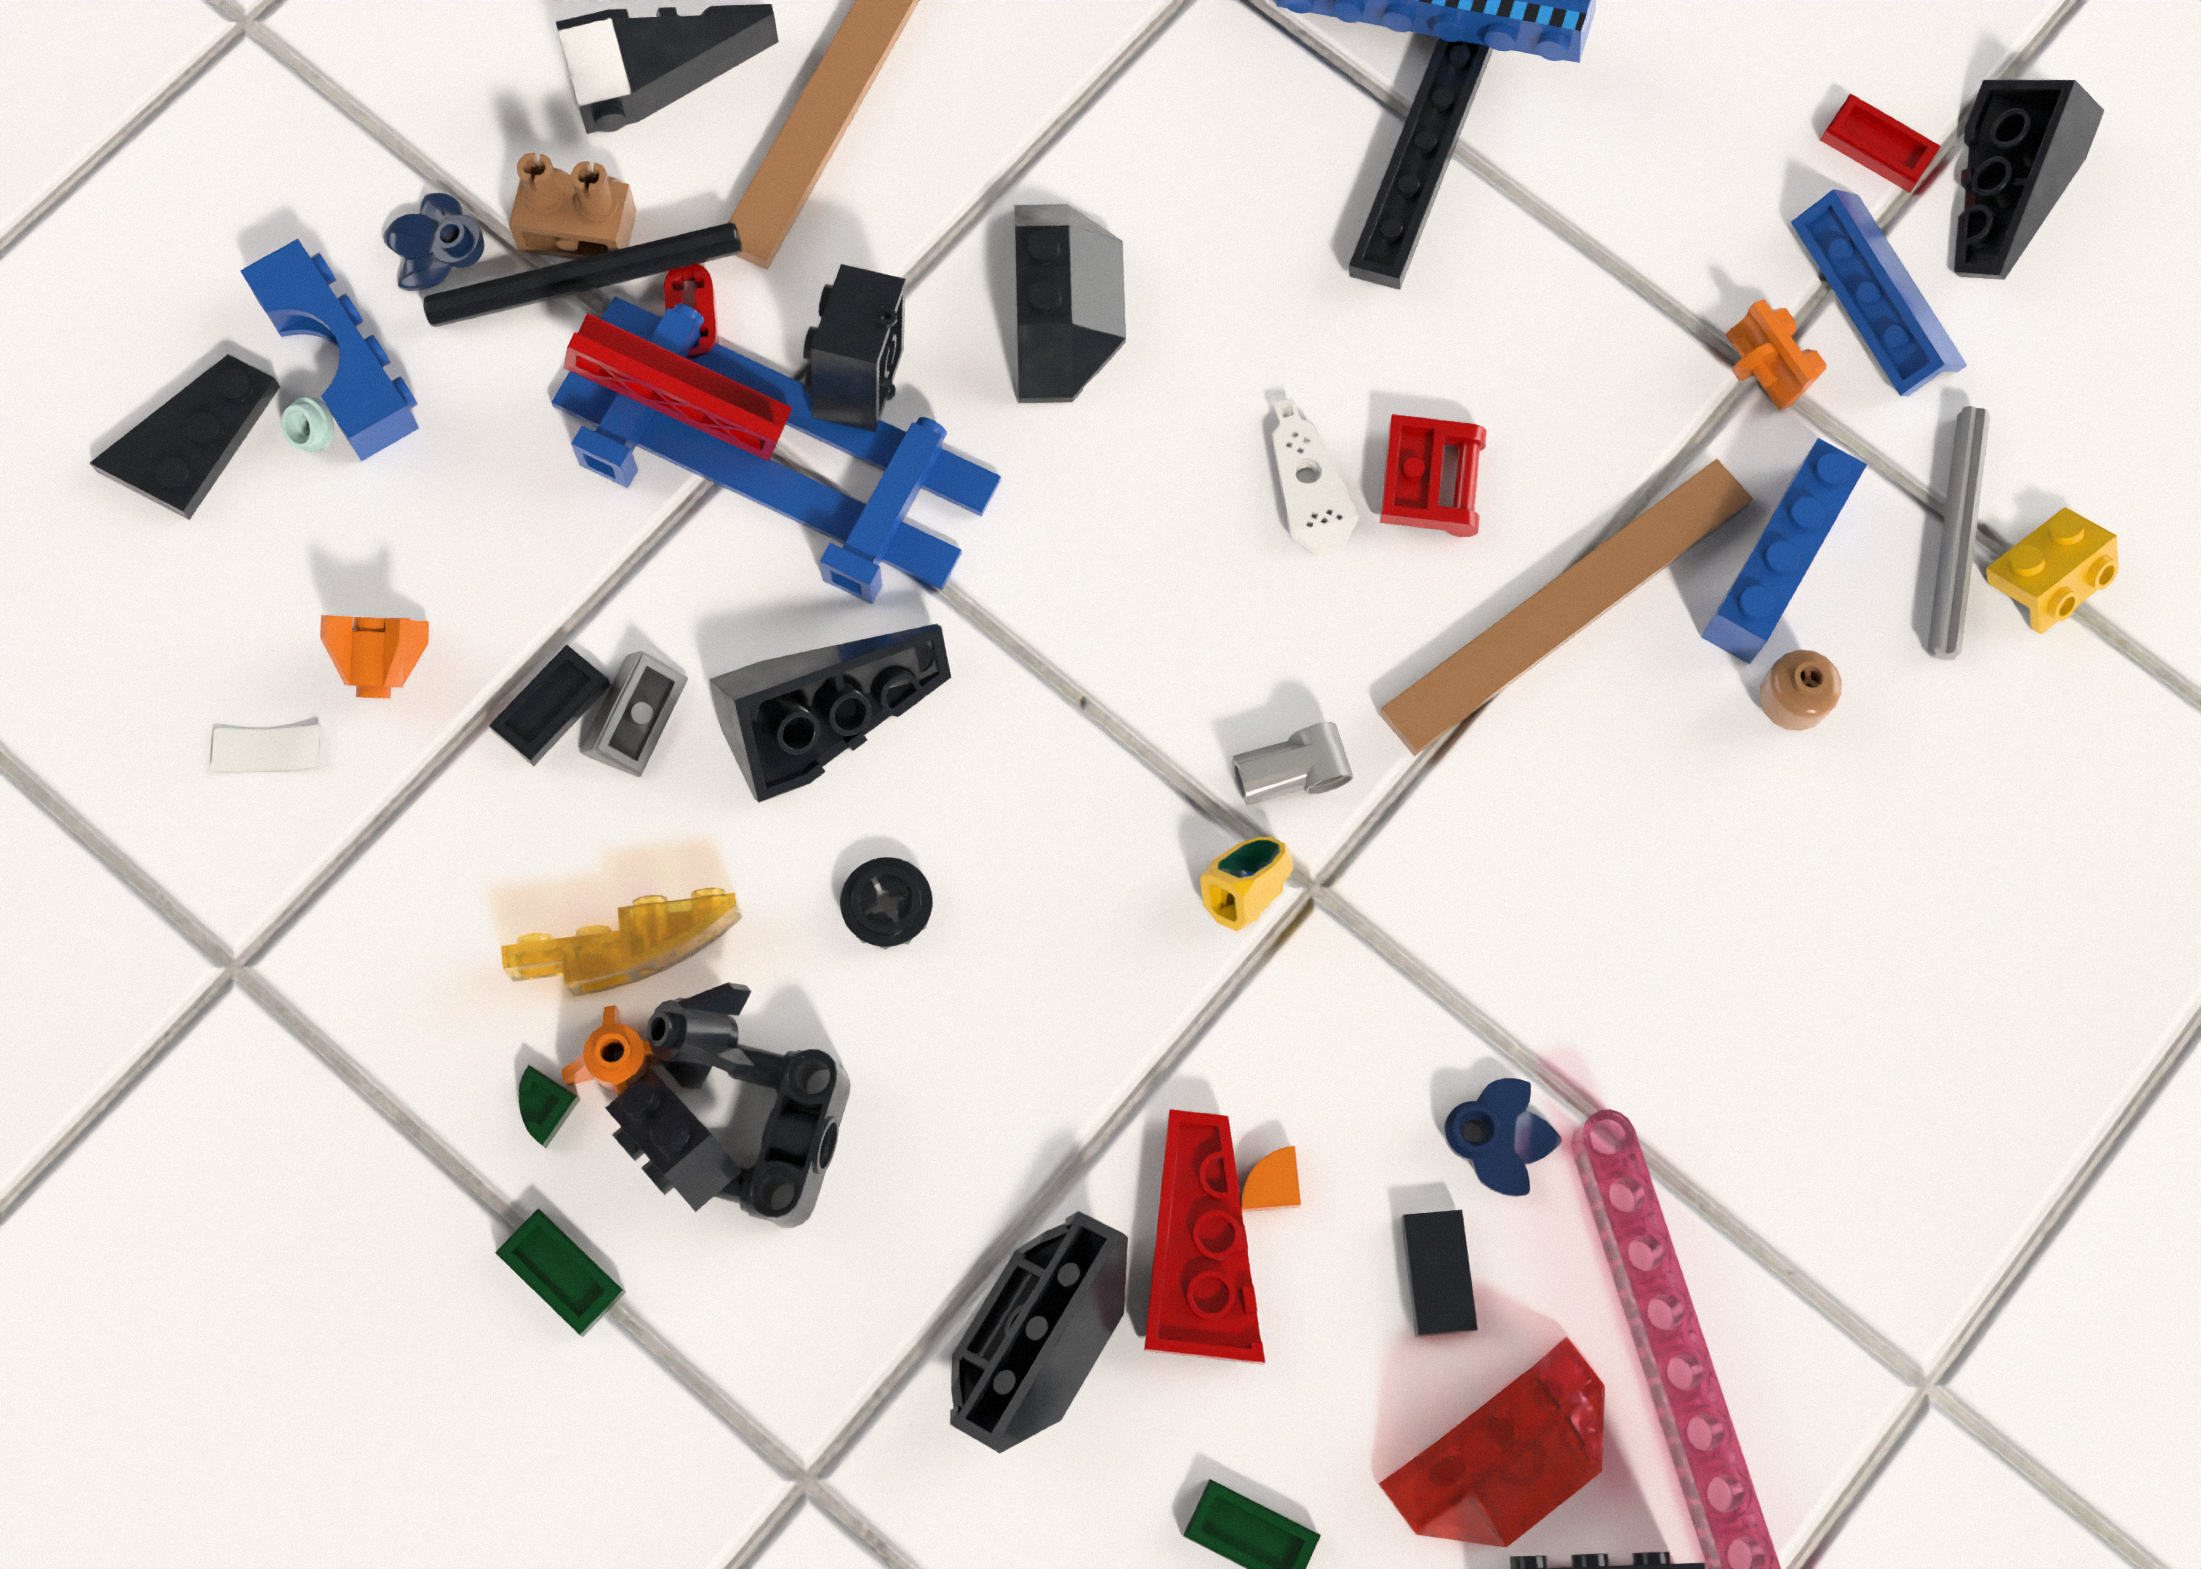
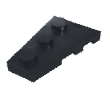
[89,354,280,520]

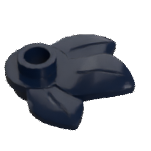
[383,193,485,291]
[1444,1078,1562,1197]

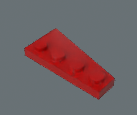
[1144,1109,1266,1365]

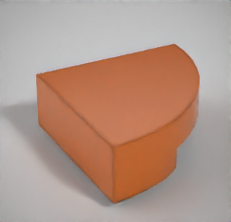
[1240,1146,1301,1212]

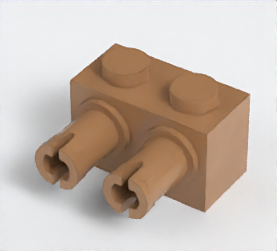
[509,153,637,260]

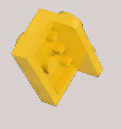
[1986,507,2119,634]

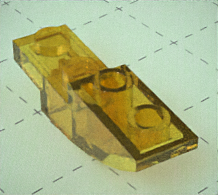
[501,888,742,997]

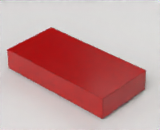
[1820,93,1941,193]

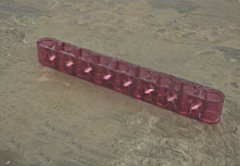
[1571,1109,1781,1569]

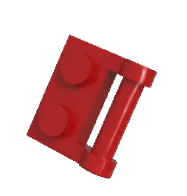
[1379,414,1487,537]

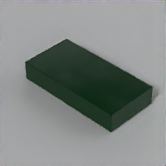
[495,1208,626,1337]
[1182,1479,1321,1569]

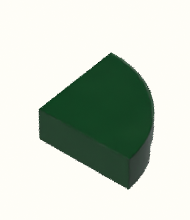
[519,1064,580,1149]

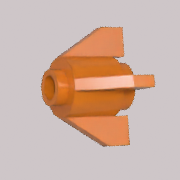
[320,615,429,699]
[561,1005,662,1096]

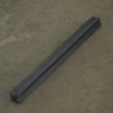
[423,222,742,327]

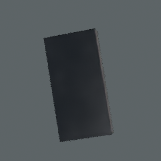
[489,644,611,767]
[1401,1209,1478,1337]

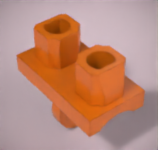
[1726,299,1827,411]

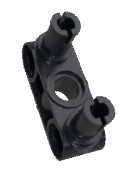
[714,1044,851,1228]

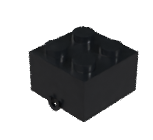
[803,264,906,432]

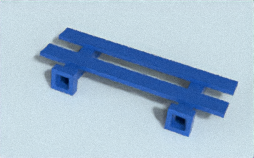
[551,296,1001,604]

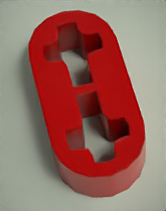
[664,264,719,358]

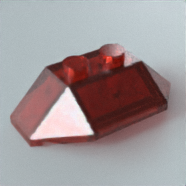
[1377,1337,1605,1548]

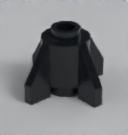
[646,982,755,1089]

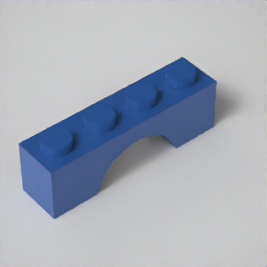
[240,238,419,462]
[1701,438,1867,664]

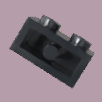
[605,1068,742,1212]

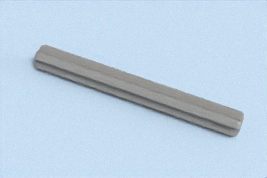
[1927,406,1990,660]

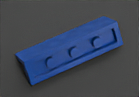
[1791,189,1967,397]

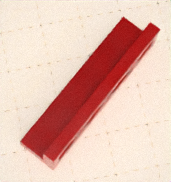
[563,313,793,462]

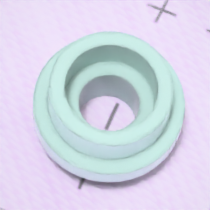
[281,396,334,452]

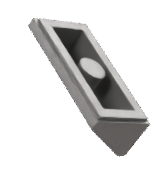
[580,651,688,777]

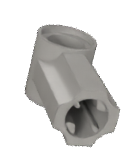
[1232,722,1354,806]

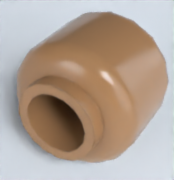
[1760,649,1842,731]

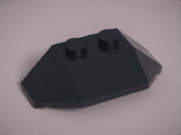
[1014,204,1126,403]
[950,1211,1128,1454]

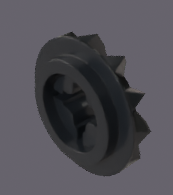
[840,857,933,950]

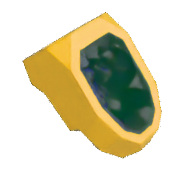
[1200,837,1293,932]

